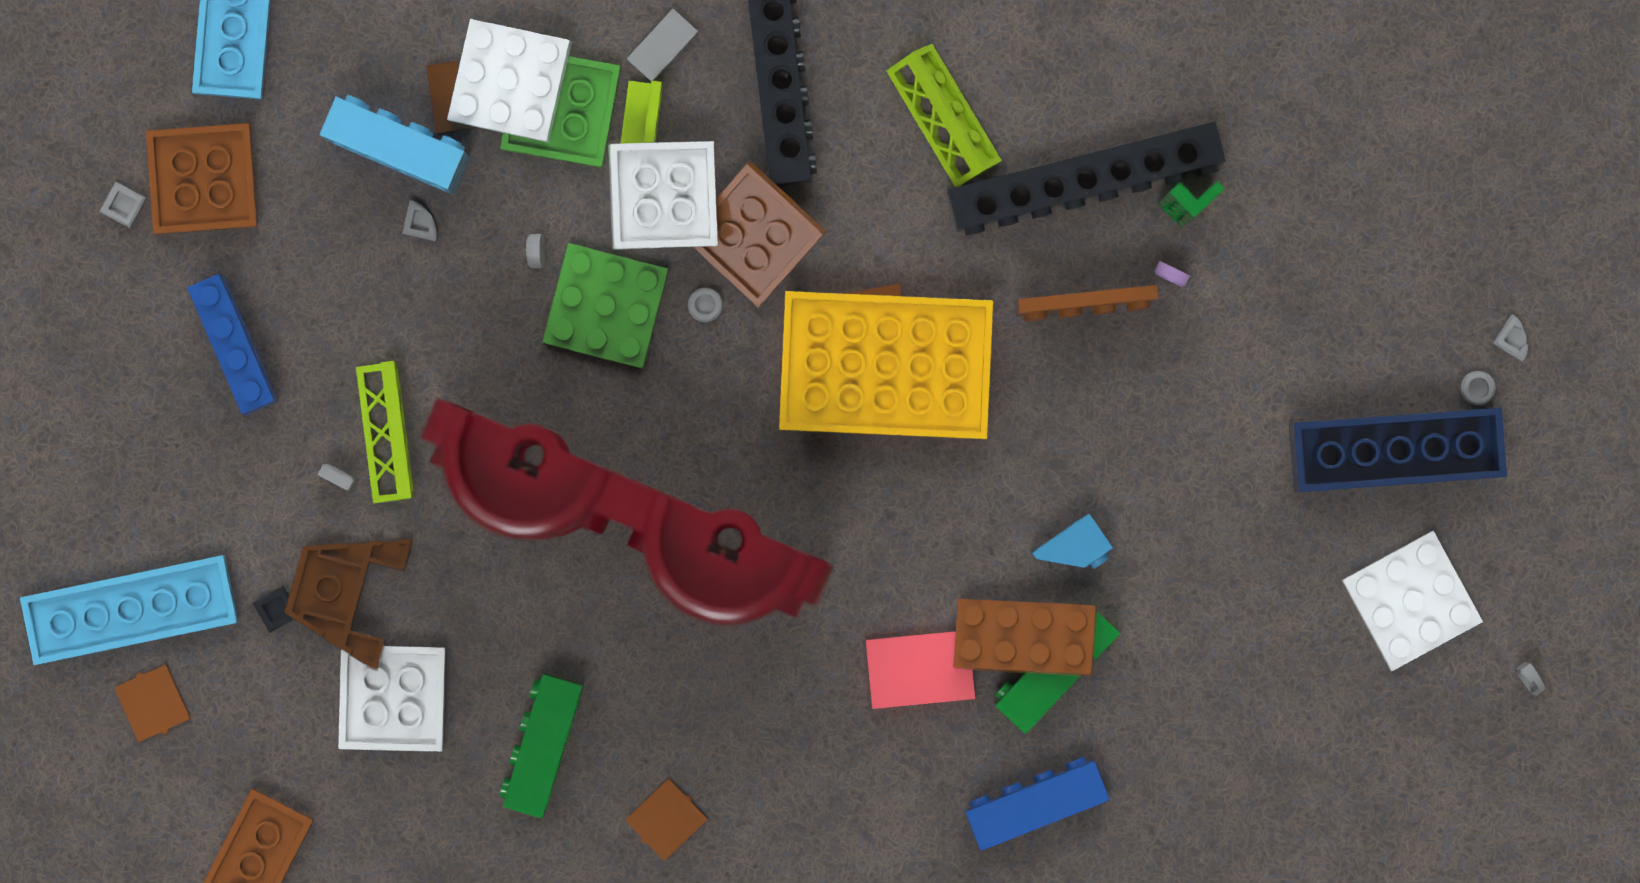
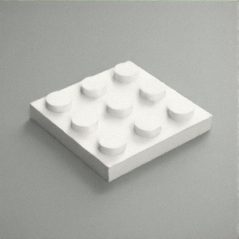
[447,19,572,143]
[608,141,718,249]
[1342,531,1483,671]
[338,646,446,752]

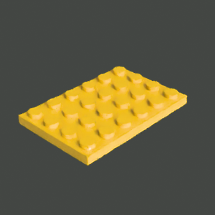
[779,291,993,439]

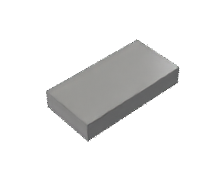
[627,9,698,82]

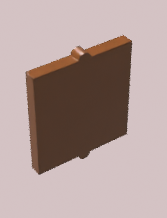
[114,664,191,743]
[625,778,708,861]

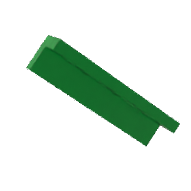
[1158,181,1225,228]

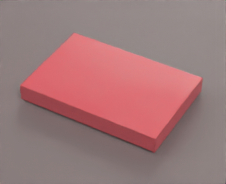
[866,631,975,709]

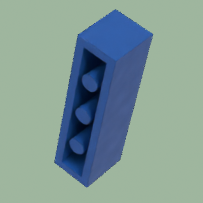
[187,274,279,416]
[964,756,1110,851]

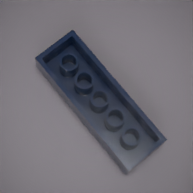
[1289,408,1507,492]

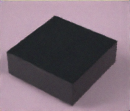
[253,586,293,633]

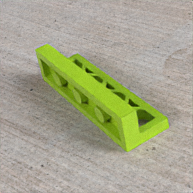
[886,44,1002,188]
[621,81,663,144]
[356,361,415,503]

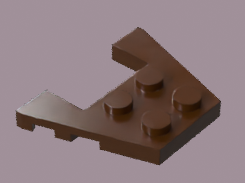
[285,539,413,671]

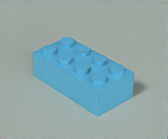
[319,95,470,195]

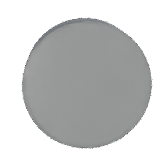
[526,234,545,269]
[688,288,722,322]
[1460,371,1496,406]

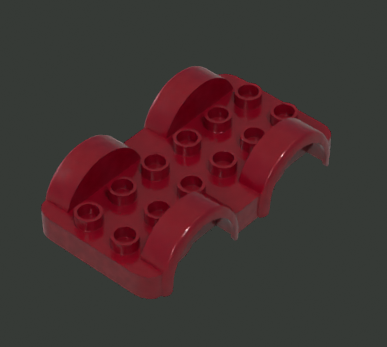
[419,397,834,625]

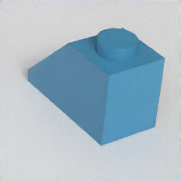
[1031,514,1113,569]

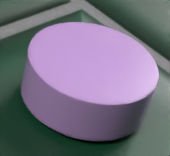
[1154,261,1190,287]

